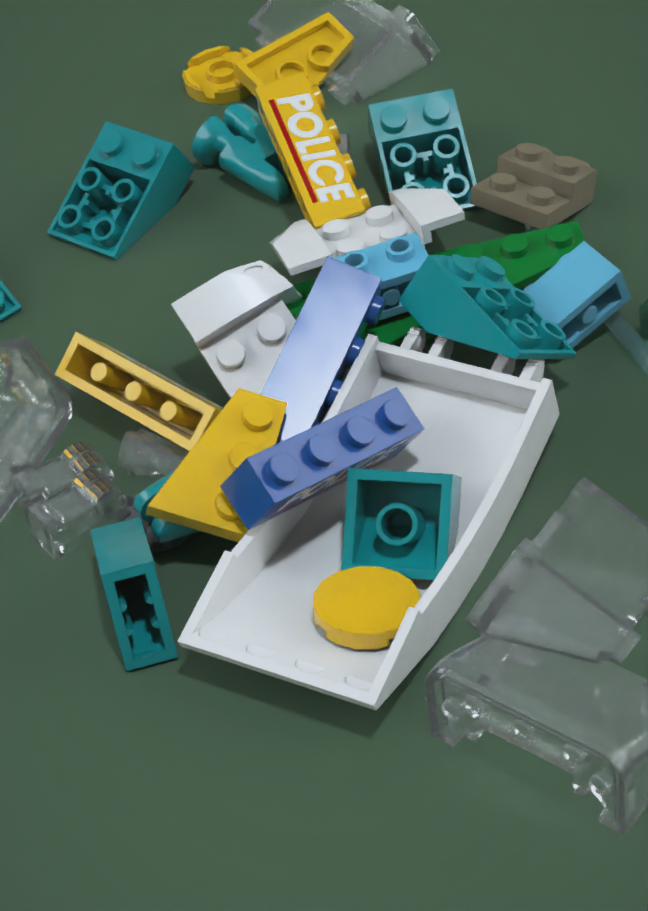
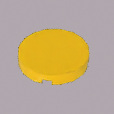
[182,46,254,105]
[313,566,420,650]

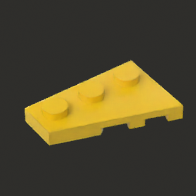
[233,12,354,97]
[146,388,288,542]

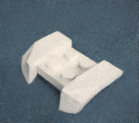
[270,189,465,276]
[171,260,350,423]

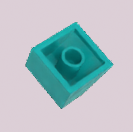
[341,468,462,580]

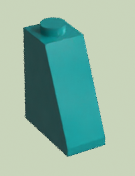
[90,517,178,671]

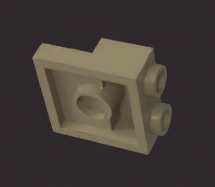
[470,143,597,229]

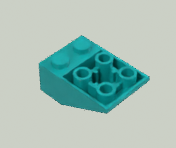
[368,88,481,211]
[47,121,195,260]
[398,254,577,359]

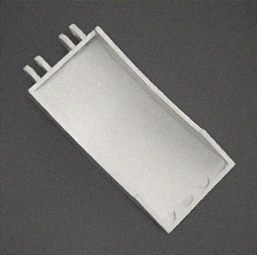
[177,327,560,711]

